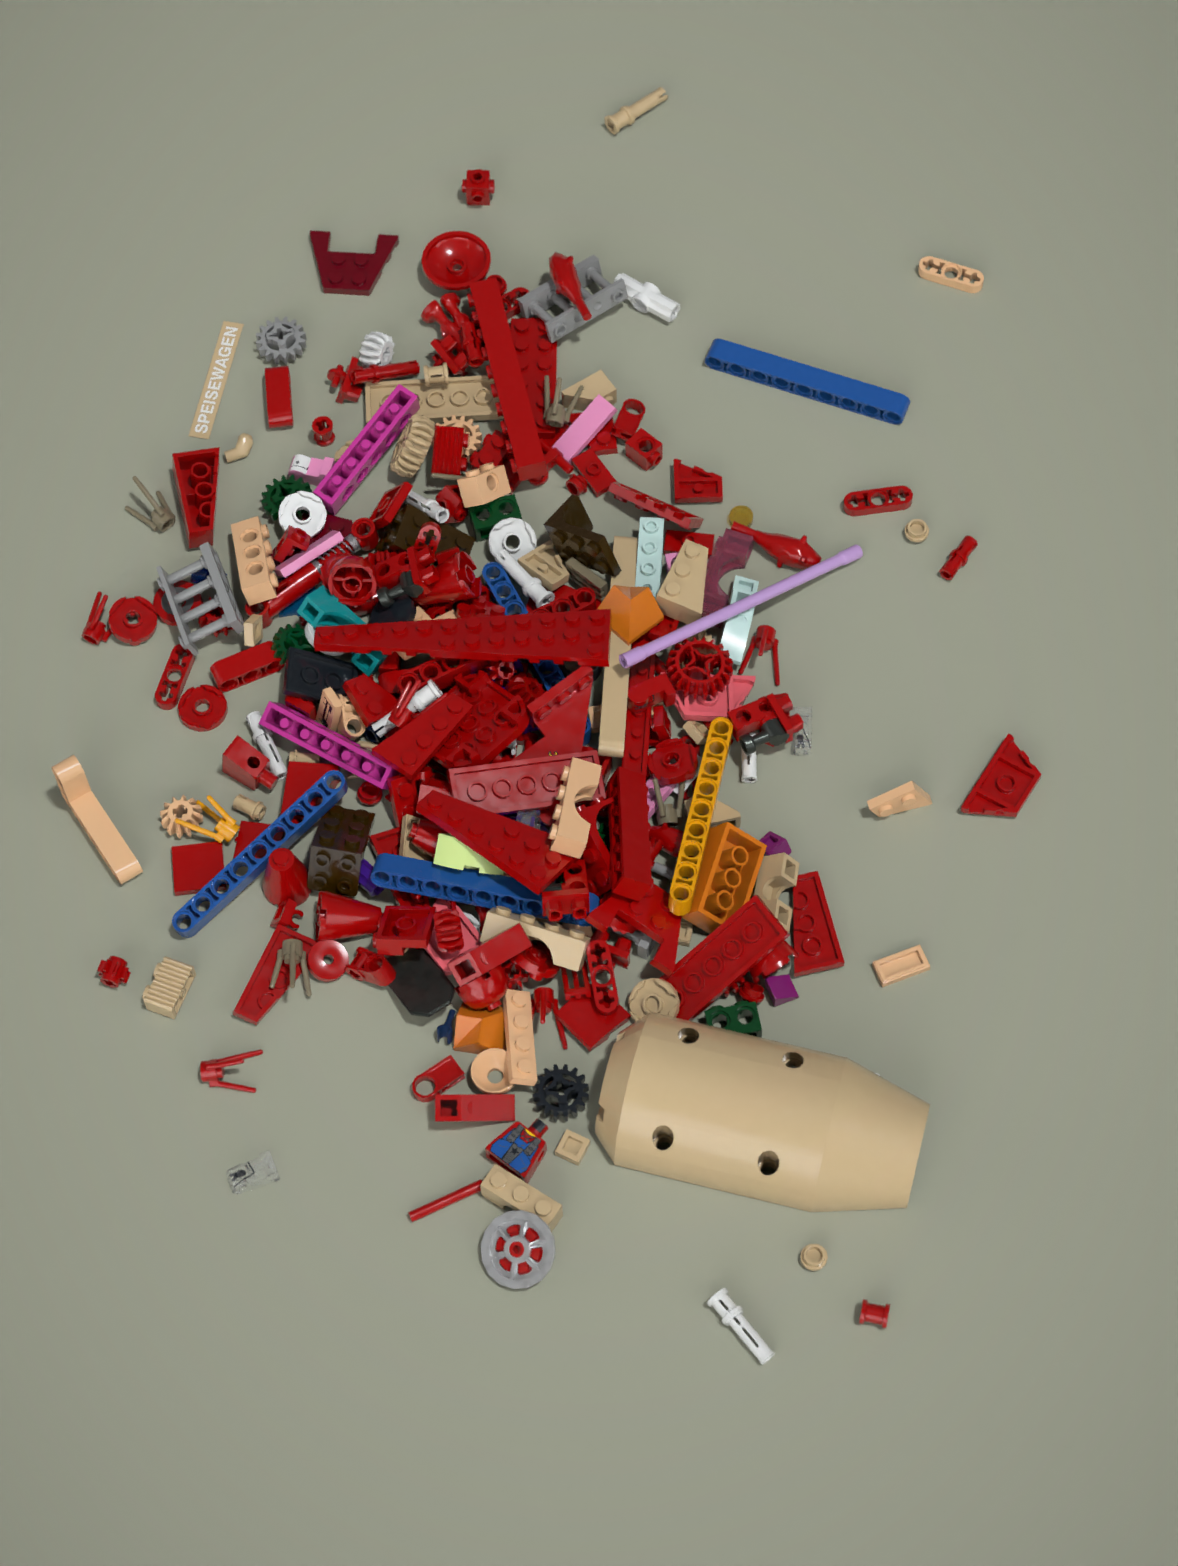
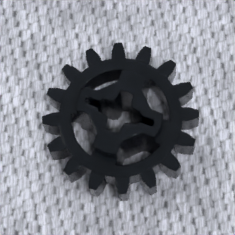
[532,1064,589,1121]

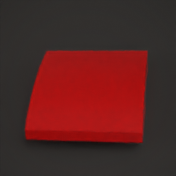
[555,983,631,1051]

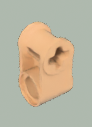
[336,694,366,741]

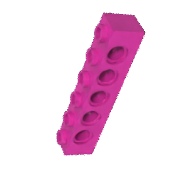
[313,384,420,516]
[259,701,401,790]

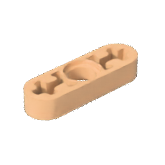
[918,256,984,293]

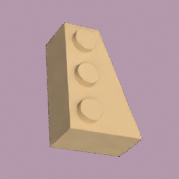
[656,539,708,624]

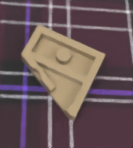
[517,540,569,592]

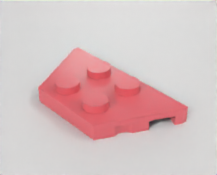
[660,672,756,721]
[425,898,482,976]

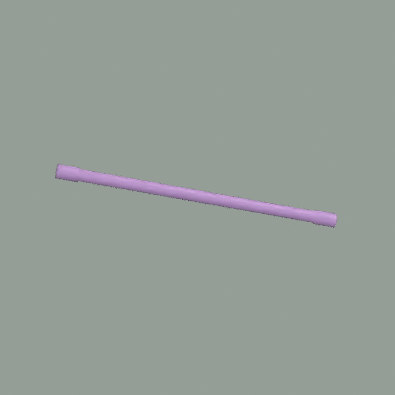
[619,544,863,669]

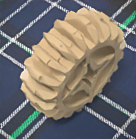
[390,414,435,478]

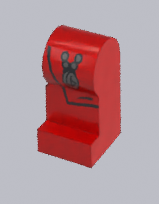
[627,673,676,714]

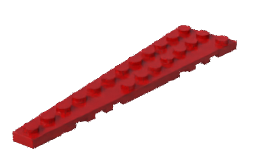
[314,609,612,667]

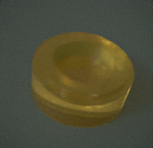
[729,505,753,527]

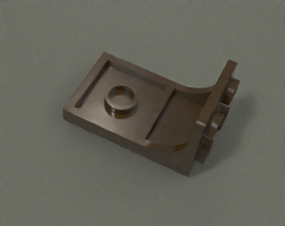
[544,494,622,577]
[375,504,475,567]
[307,805,375,897]

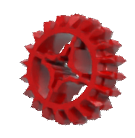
[666,636,733,701]

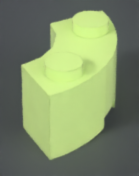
[433,833,505,875]

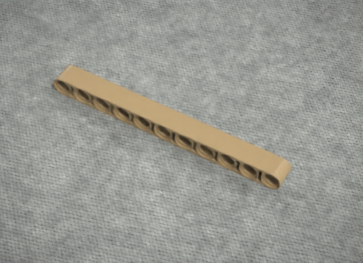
[598,536,638,758]

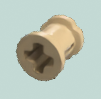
[423,363,449,386]

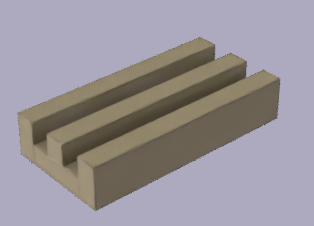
[566,557,608,602]

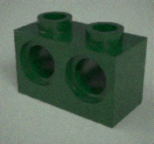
[468,494,522,542]
[704,1001,762,1038]

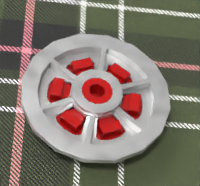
[481,1210,556,1289]

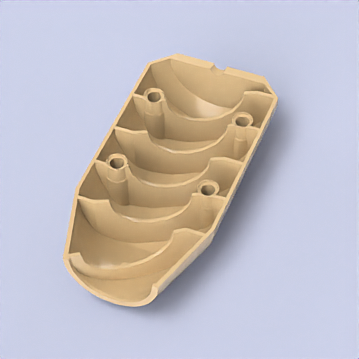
[595,1012,930,1212]

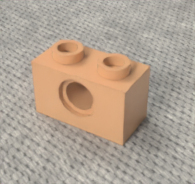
[457,462,511,508]

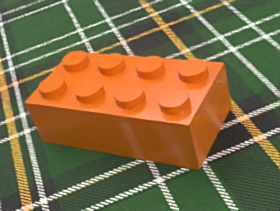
[682,822,767,934]

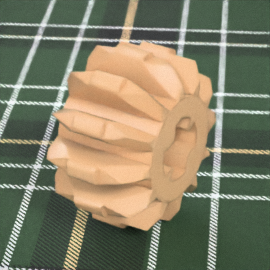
[160,795,203,839]

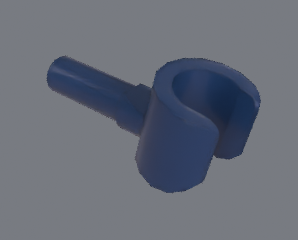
[437,1009,456,1044]

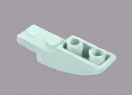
[719,575,759,665]

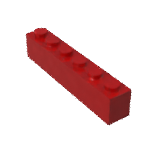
[607,766,654,902]

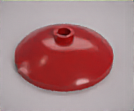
[422,231,491,290]

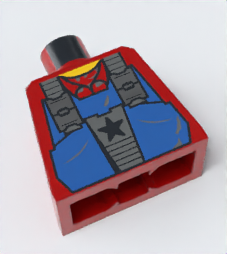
[485,1119,548,1184]

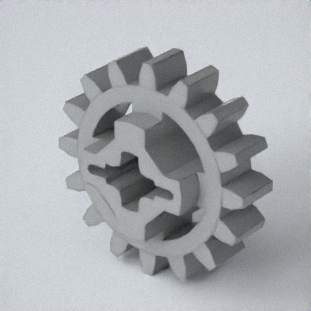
[256,317,307,365]

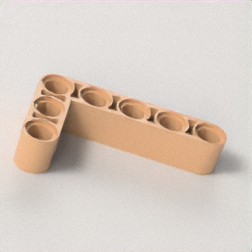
[51,755,143,885]

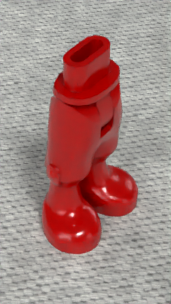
[421,292,485,362]

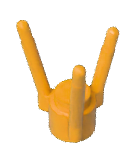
[174,795,240,843]

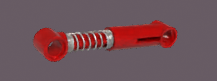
[245,518,379,629]

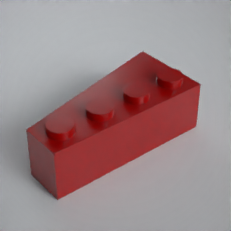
[172,447,220,549]

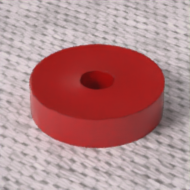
[306,940,349,982]

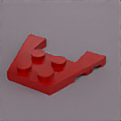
[585,883,682,976]

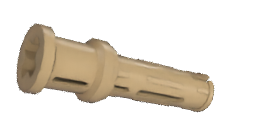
[604,87,668,134]

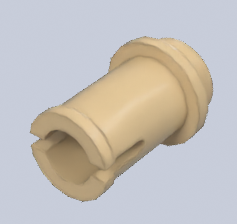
[289,749,320,763]
[233,794,267,820]

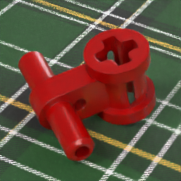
[528,438,574,486]

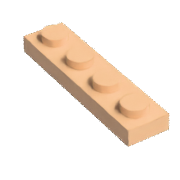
[502,989,537,1086]

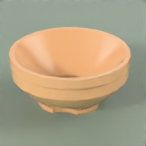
[471,1048,515,1094]

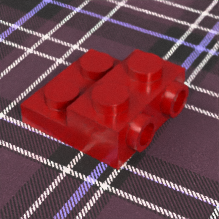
[469,430,521,495]
[373,906,437,956]

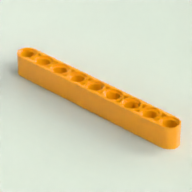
[668,717,733,916]

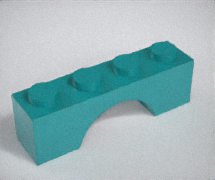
[297,585,388,677]

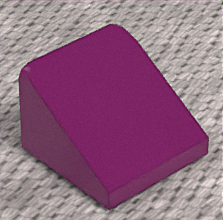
[759,831,792,856]
[765,974,799,1007]

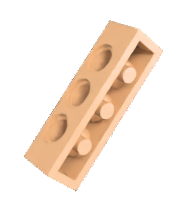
[231,516,279,606]

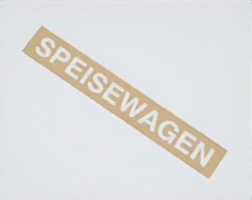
[188,321,244,439]

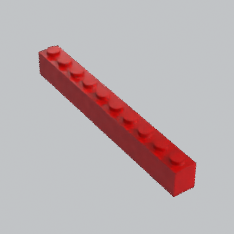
[467,277,548,481]

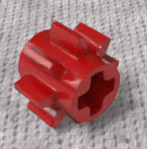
[484,660,517,685]
[97,956,131,988]
[502,962,529,991]

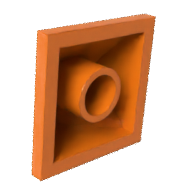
[597,585,664,646]
[453,1002,506,1054]

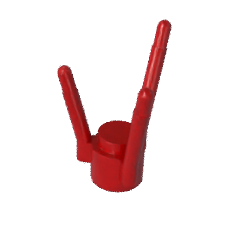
[82,591,128,645]
[738,625,780,686]
[388,679,449,729]
[531,987,568,1050]
[200,1050,263,1093]

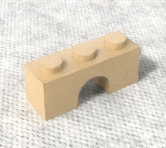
[754,852,800,933]
[480,1164,563,1232]

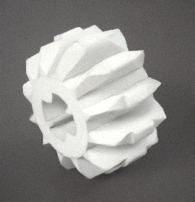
[359,331,395,368]

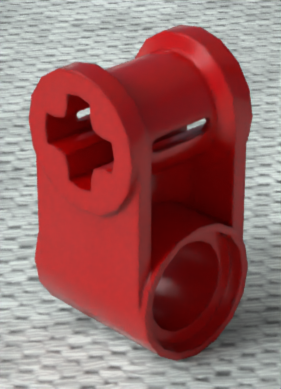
[344,947,396,986]

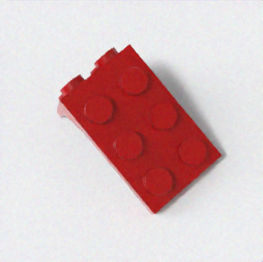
[571,796,615,898]

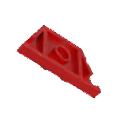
[960,733,1041,817]

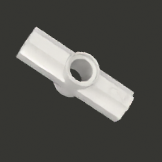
[613,273,680,322]

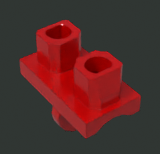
[430,334,469,377]
[327,356,364,404]
[587,929,632,974]

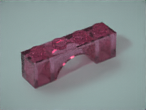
[701,528,754,628]

